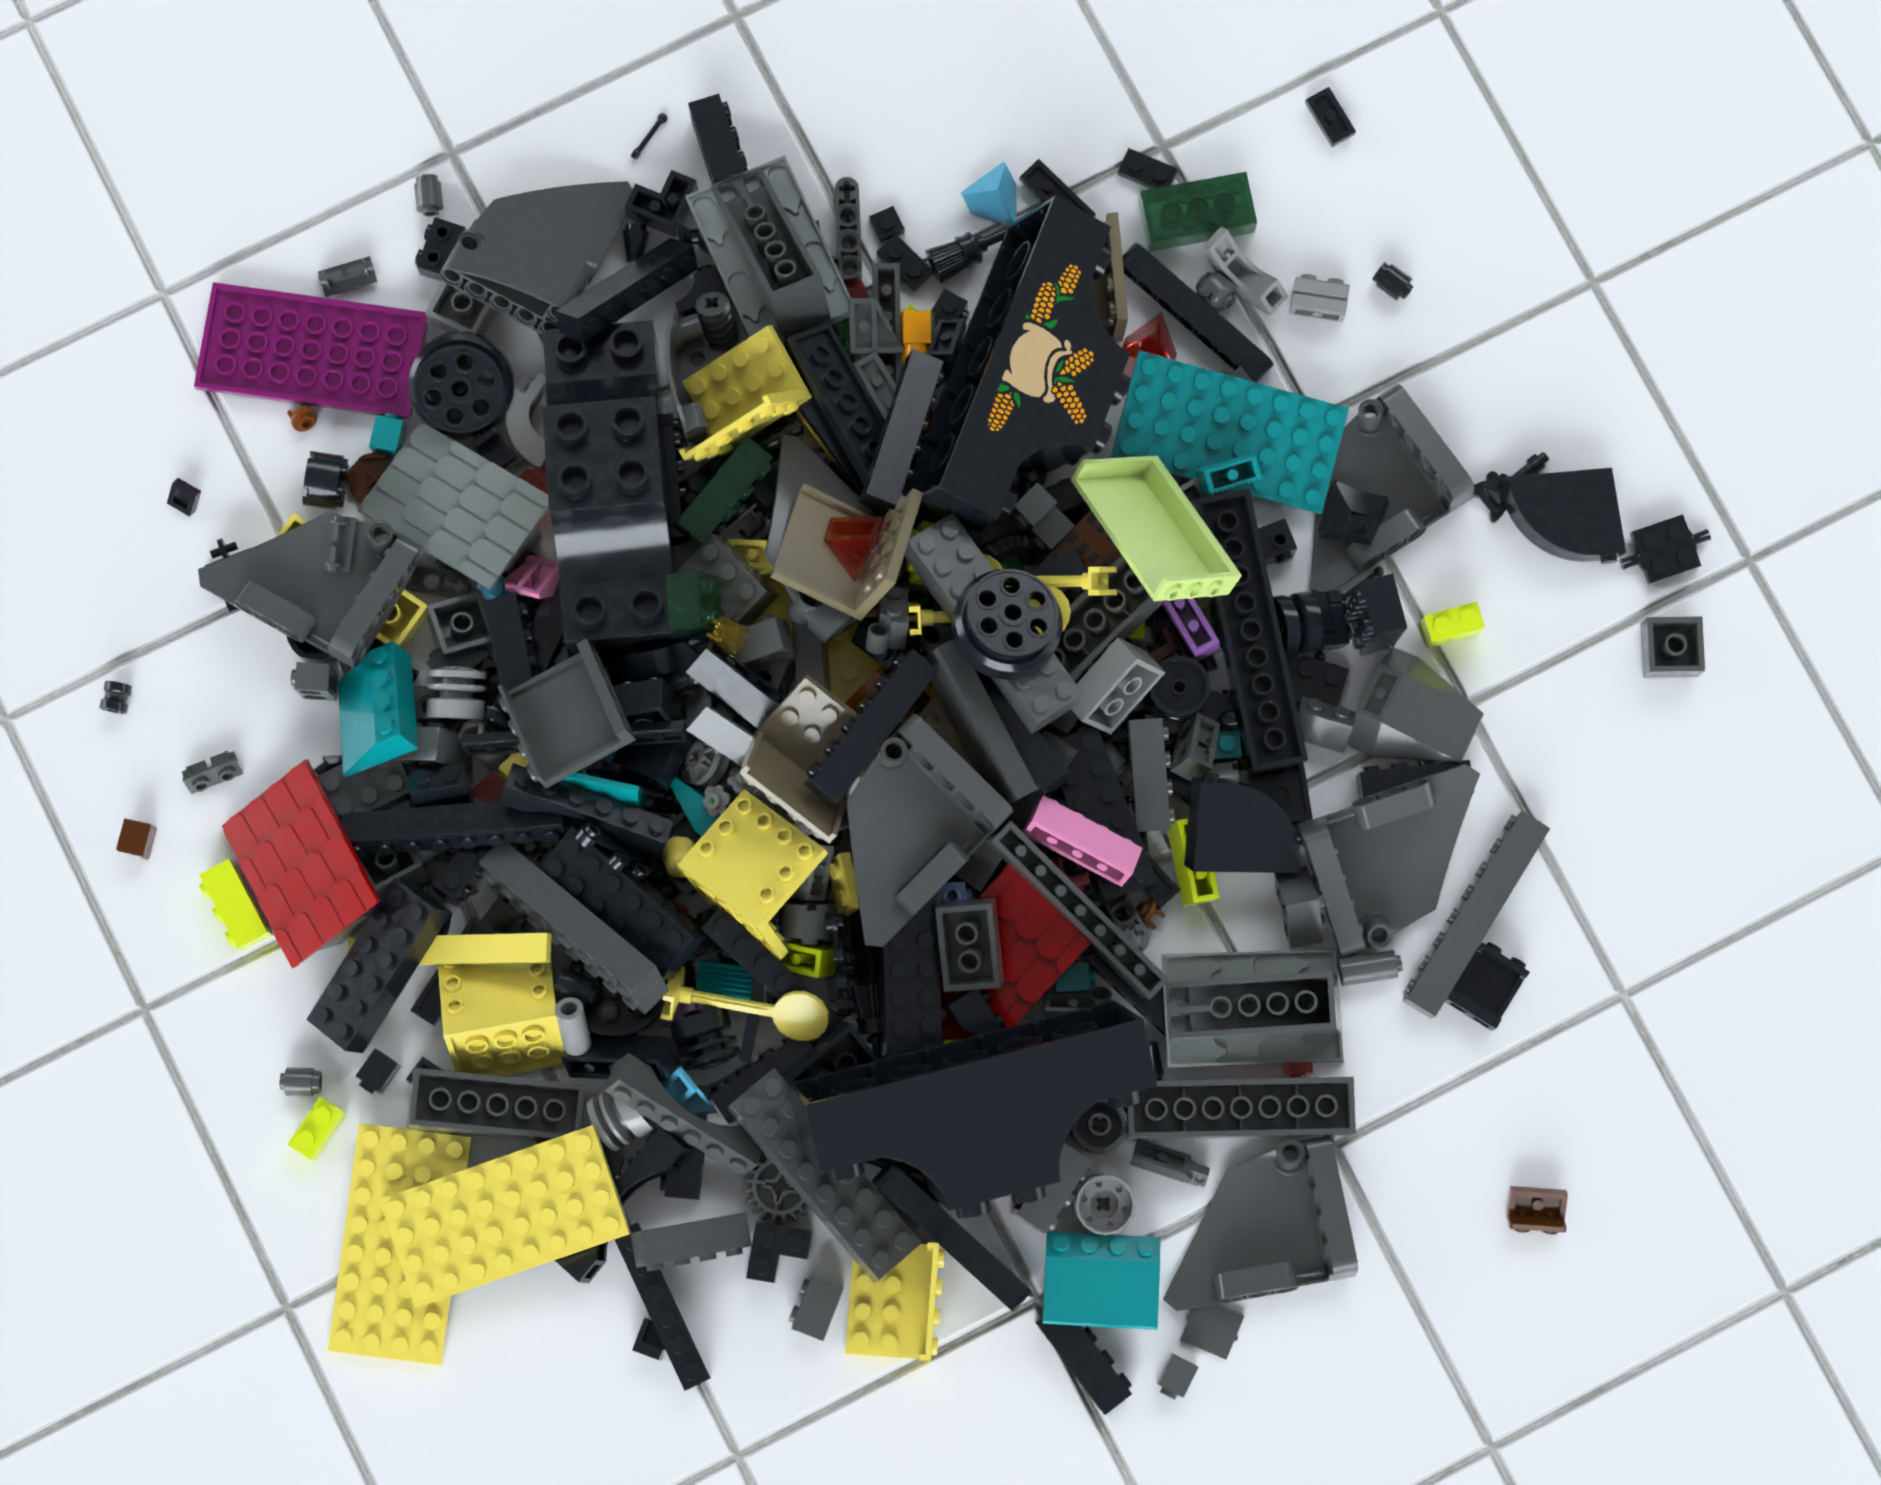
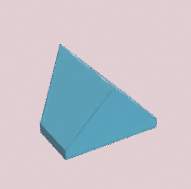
[961,162,1017,226]
[662,1067,718,1115]

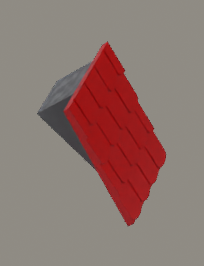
[222,759,381,969]
[939,865,1091,1043]

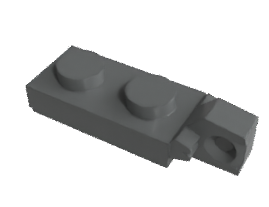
[1130,1140,1210,1187]

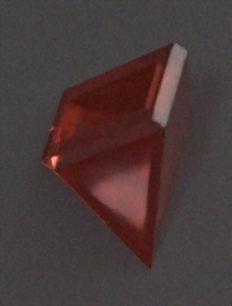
[1122,311,1177,360]
[824,517,884,582]

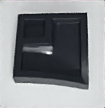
[1317,480,1389,545]

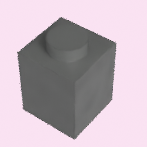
[1156,1353,1199,1400]

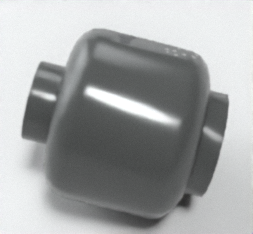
[1196,272,1236,312]

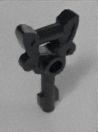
[1473,452,1549,523]

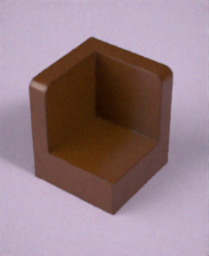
[116,818,157,860]

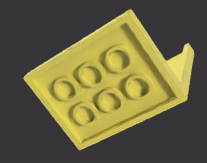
[679,325,812,462]
[677,789,828,960]
[438,957,564,1076]
[845,1242,945,1361]

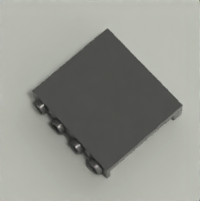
[498,639,636,788]

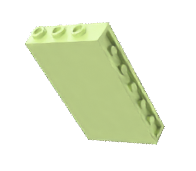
[1070,456,1242,601]

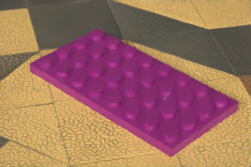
[194,282,428,420]

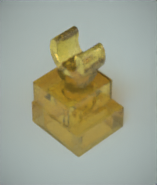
[706,616,750,654]

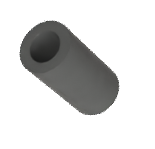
[1337,950,1403,986]

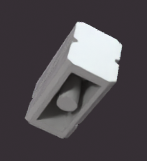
[1289,274,1350,322]

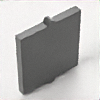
[1180,1305,1244,1360]

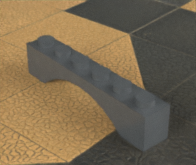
[604,1053,762,1176]

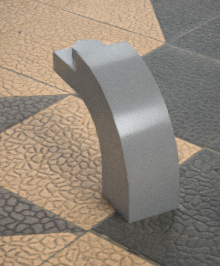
[1203,227,1289,316]
[506,372,546,474]

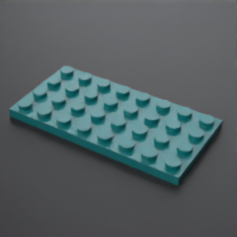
[1110,350,1349,515]

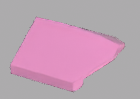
[503,555,560,599]

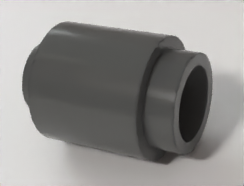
[414,174,444,217]
[279,1067,322,1096]

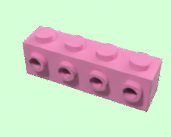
[1023,795,1143,887]

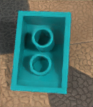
[670,771,731,836]

